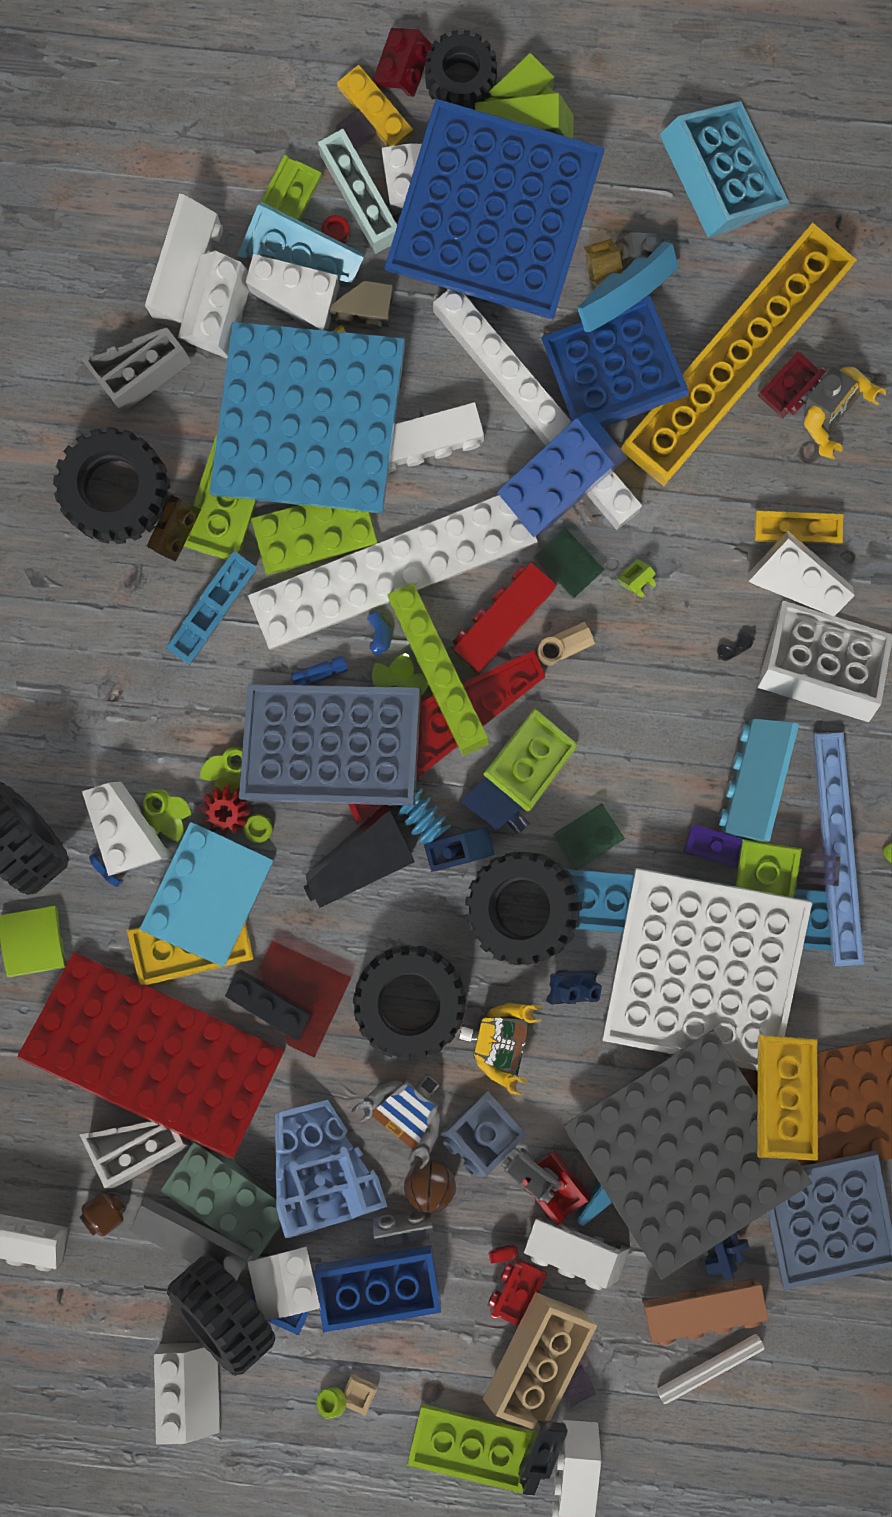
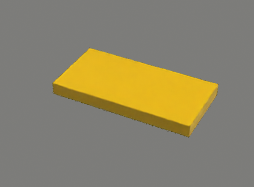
[127,922,254,985]
[757,1035,818,1160]

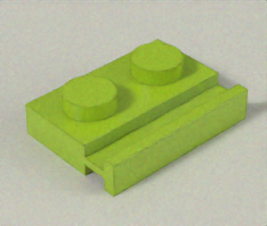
[261,155,322,221]

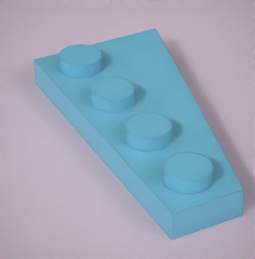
[237,201,365,283]

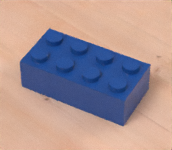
[497,412,627,537]
[314,1245,441,1333]

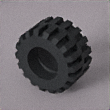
[425,30,497,110]

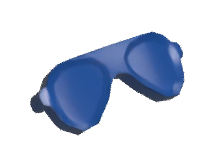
[89,851,123,887]

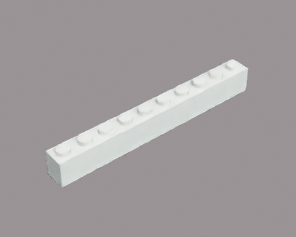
[433,289,642,530]

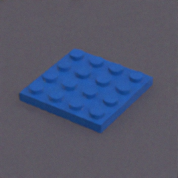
[541,296,689,428]

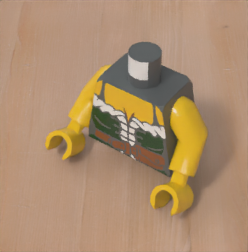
[804,366,886,460]
[459,1002,542,1095]

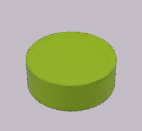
[243,814,273,843]
[316,1387,346,1419]

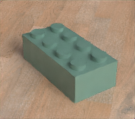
[160,1142,281,1259]

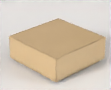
[343,1373,378,1416]

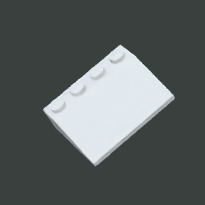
[758,601,892,722]

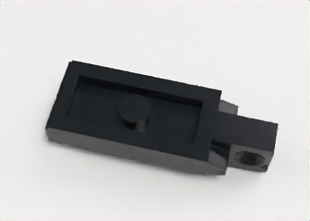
[518,1420,568,1495]

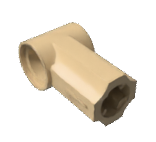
[536,622,595,666]

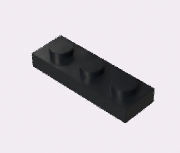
[225,970,314,1041]

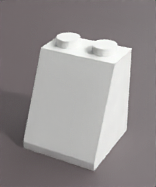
[248,1247,320,1320]

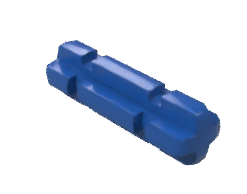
[291,656,348,686]

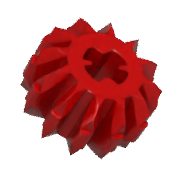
[200,785,251,835]

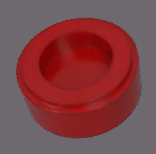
[321,215,351,244]
[488,1245,519,1264]

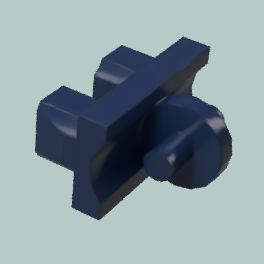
[546,970,602,1005]
[705,1232,749,1280]

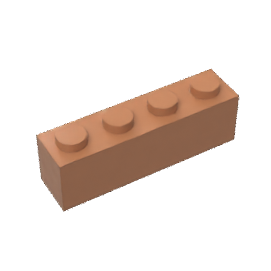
[642,1278,768,1345]

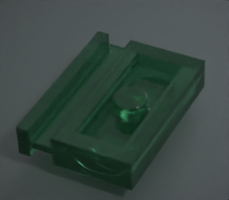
[534,528,605,599]
[553,804,625,870]

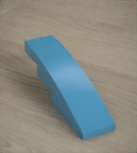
[577,242,679,332]
[166,551,258,666]

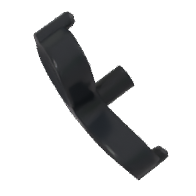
[717,632,755,661]

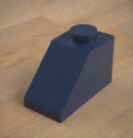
[424,827,495,872]

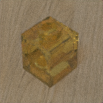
[584,239,623,288]

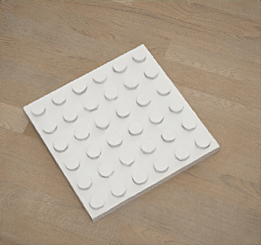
[602,868,812,1071]

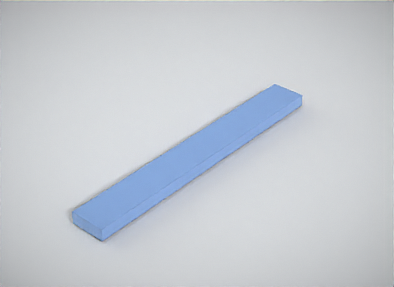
[813,732,864,967]

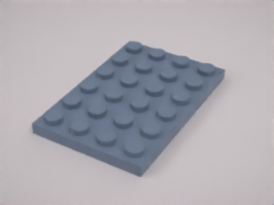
[239,684,421,806]

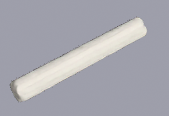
[657,1334,765,1404]

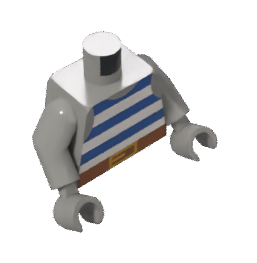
[352,1074,440,1169]

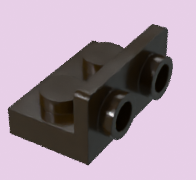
[146,495,201,562]

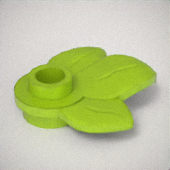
[372,653,428,696]
[199,747,243,793]
[142,789,192,842]

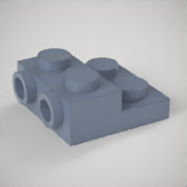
[441,1091,527,1178]

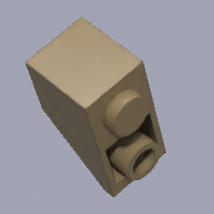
[330,281,393,329]

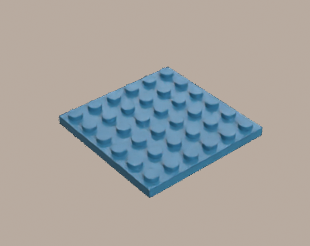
[209,322,405,514]

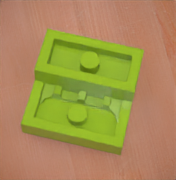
[0,906,66,978]

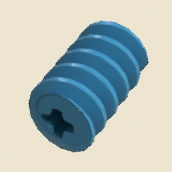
[389,788,452,845]

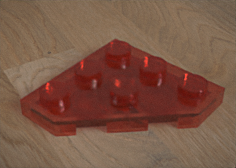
[260,940,352,1058]

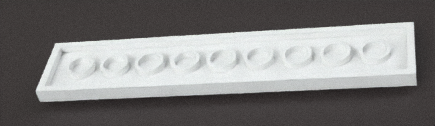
[248,495,538,650]

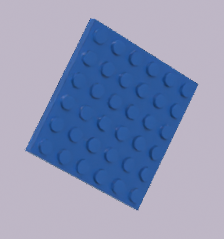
[385,99,605,320]

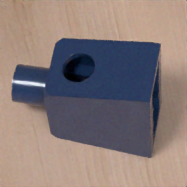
[460,777,530,835]

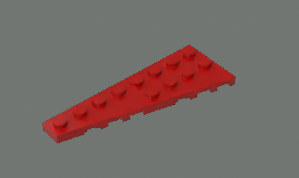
[348,650,546,824]

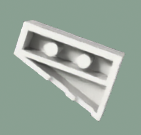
[748,531,855,616]
[82,782,173,876]
[80,1121,191,1188]
[551,1420,601,1517]

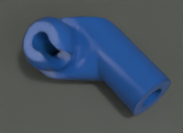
[367,610,393,655]

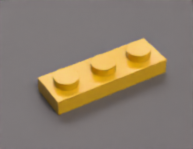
[337,65,414,147]
[754,511,844,545]

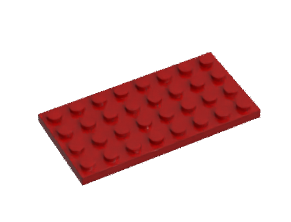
[17,952,285,1159]

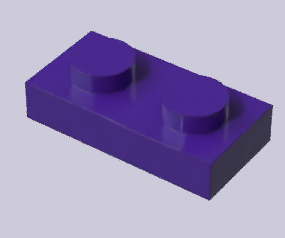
[683,824,742,868]

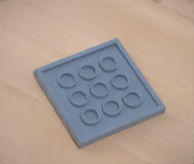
[767,1151,892,1290]

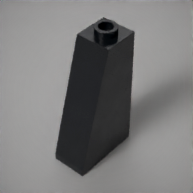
[304,805,415,908]

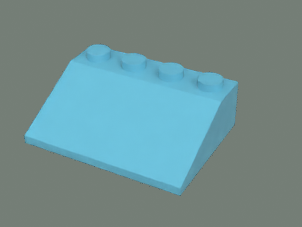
[659,101,790,238]
[718,719,799,841]
[139,822,274,967]

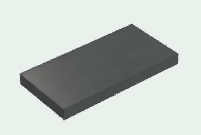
[131,1197,251,1281]

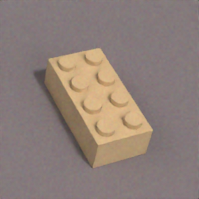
[483,1292,597,1430]

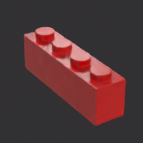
[453,563,557,675]

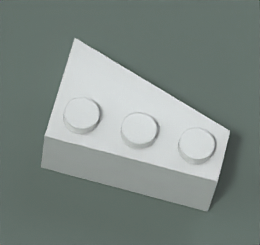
[246,254,340,331]
[524,1216,630,1290]

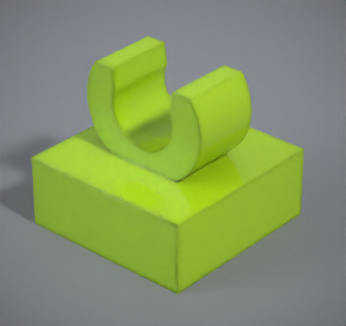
[617,559,656,598]

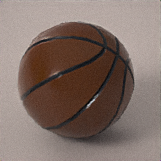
[404,1160,456,1213]

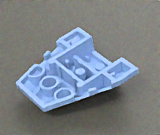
[275,1100,387,1238]

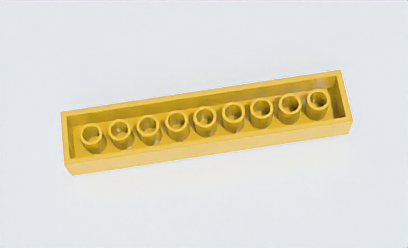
[621,223,857,487]

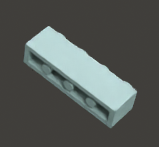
[318,129,397,254]

